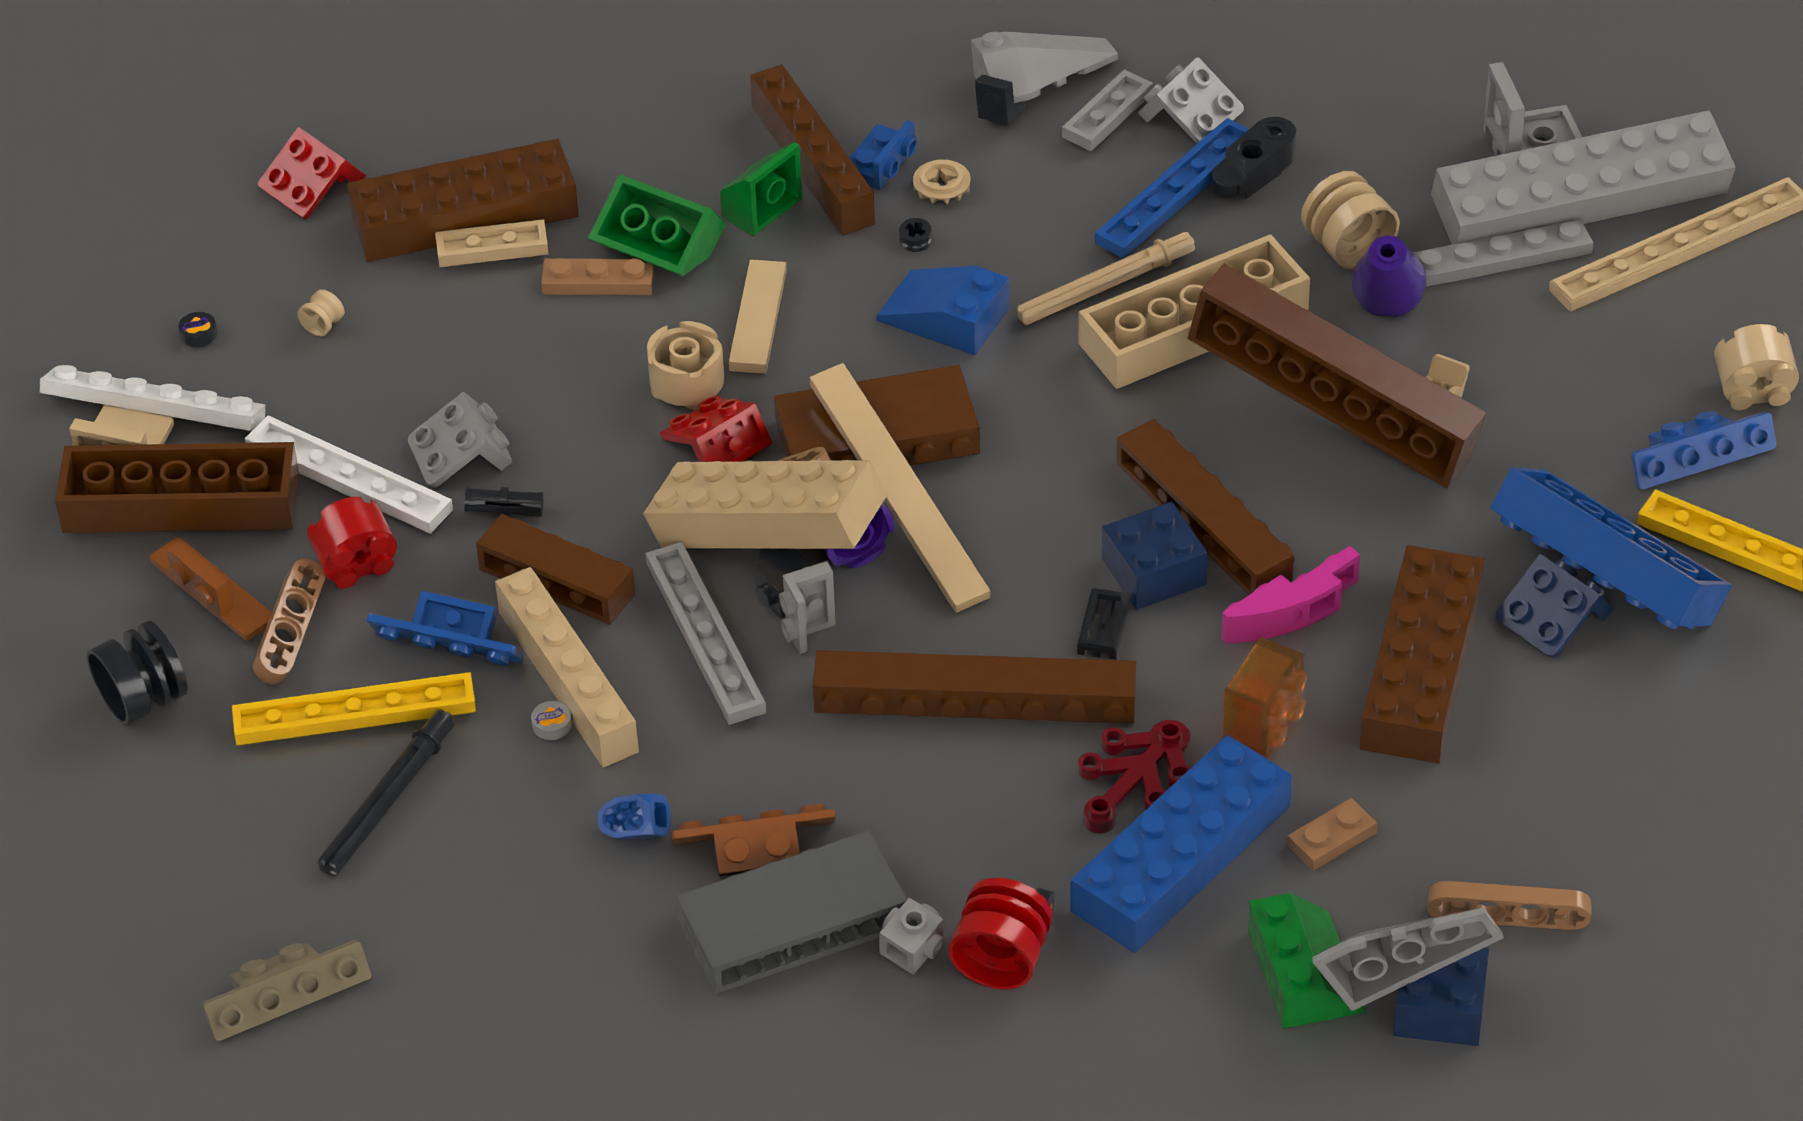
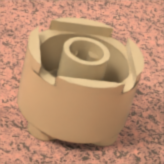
[647,321,724,410]
[1714,324,1799,410]

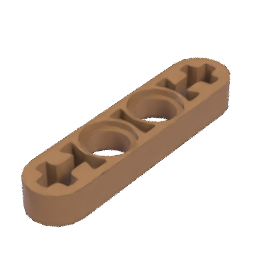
[253,558,325,684]
[1427,881,1592,930]

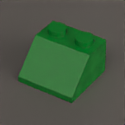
[720,142,802,236]

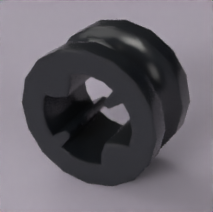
[899,218,932,252]

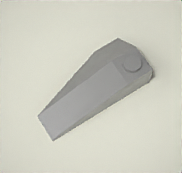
[971,31,1118,103]
[1312,908,1504,1011]

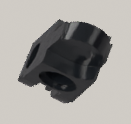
[1212,117,1297,199]

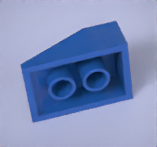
[876,266,1009,355]

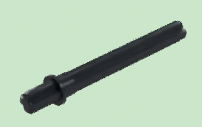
[318,709,454,876]

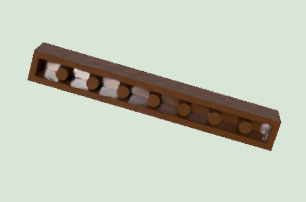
[813,650,1136,724]

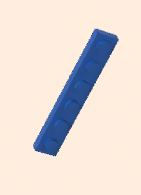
[1095,118,1249,259]

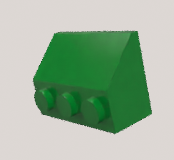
[588,174,726,277]
[1248,893,1365,1029]

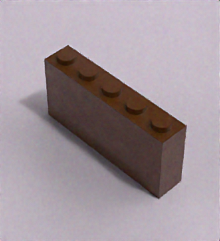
[774,364,980,466]

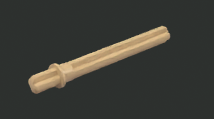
[1016,232,1195,325]

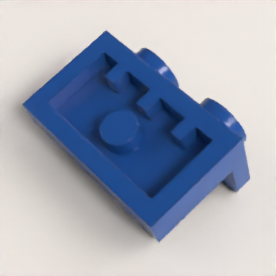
[849,120,918,190]

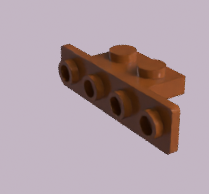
[149,537,272,641]
[671,804,836,876]

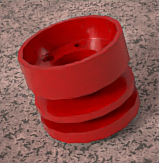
[949,878,1052,990]

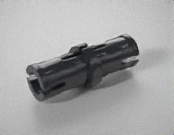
[464,487,544,517]

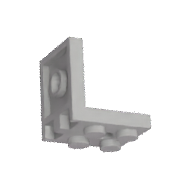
[1483,62,1582,156]

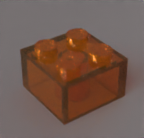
[1223,637,1307,759]

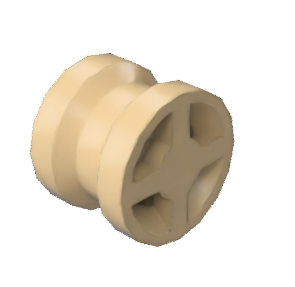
[297,289,345,337]

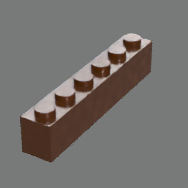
[750,64,875,236]
[1116,419,1295,596]

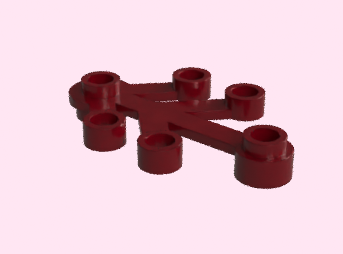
[1078,720,1191,834]

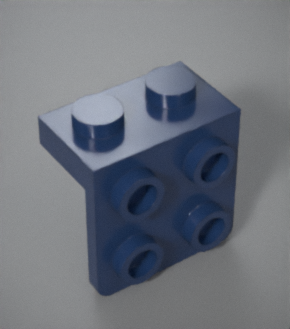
[1496,554,1613,658]

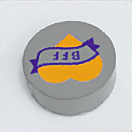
[531,701,572,740]

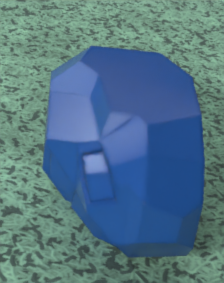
[597,794,671,840]

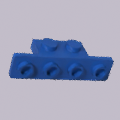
[1631,411,1776,490]
[366,591,524,666]

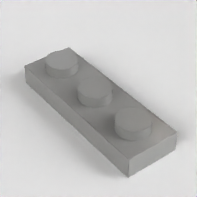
[1062,69,1153,151]

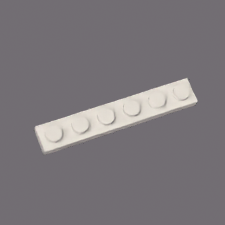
[40,365,265,431]
[245,415,453,534]

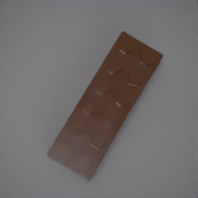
[347,138,579,262]
[55,442,299,533]
[1360,545,1485,764]

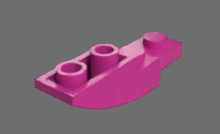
[1221,546,1360,644]

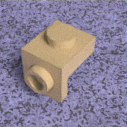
[1425,354,1470,398]

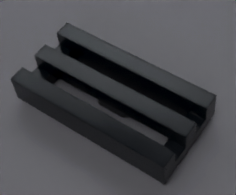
[1077,588,1131,660]

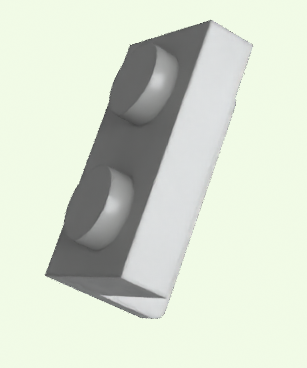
[779,561,836,654]

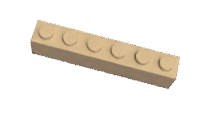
[495,567,639,768]

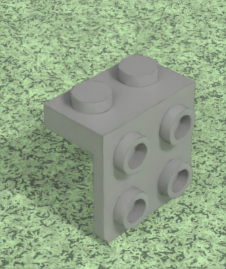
[1138,56,1244,144]
[408,391,513,488]

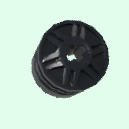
[86,620,188,725]

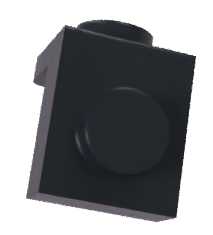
[975,74,1026,125]

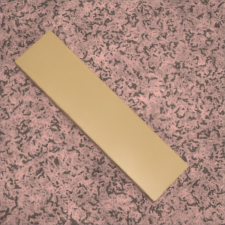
[729,260,787,374]

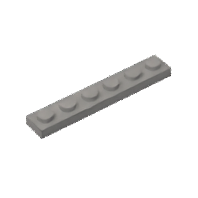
[1413,219,1593,287]
[645,542,766,725]

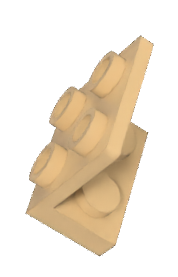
[69,405,174,446]

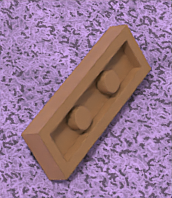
[541,258,655,295]

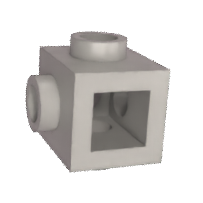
[879,897,945,975]

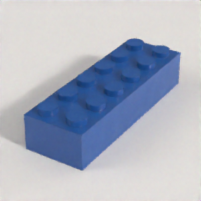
[1490,467,1733,629]
[1070,734,1292,953]

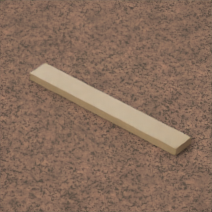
[1549,177,1803,312]
[810,363,990,613]

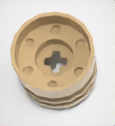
[1301,171,1400,269]

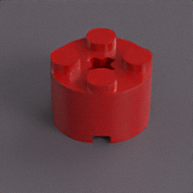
[307,497,397,589]

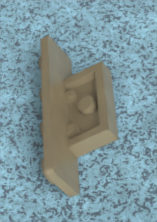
[203,940,371,1041]

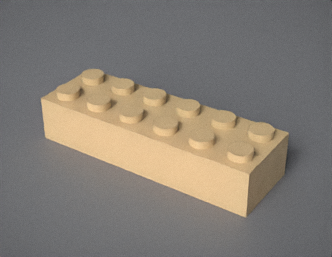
[1078,234,1310,389]
[643,460,887,549]

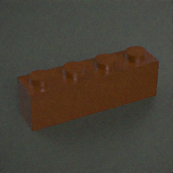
[476,514,635,625]

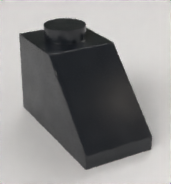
[755,548,812,618]

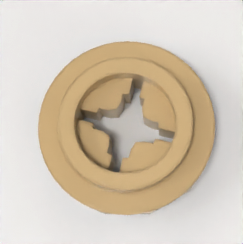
[913,160,971,204]

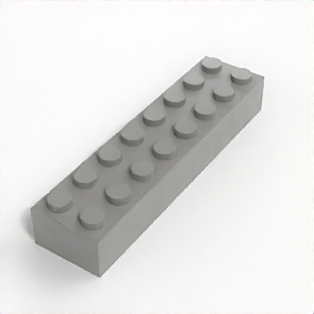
[1431,110,1736,244]

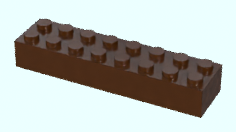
[1187,263,1487,489]

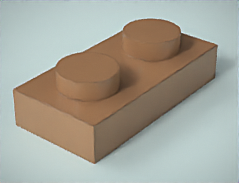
[1287,798,1378,871]

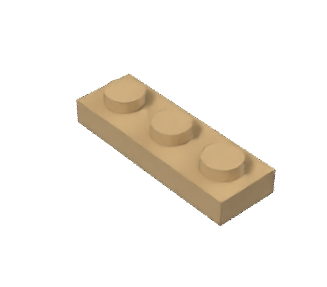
[435,219,549,267]

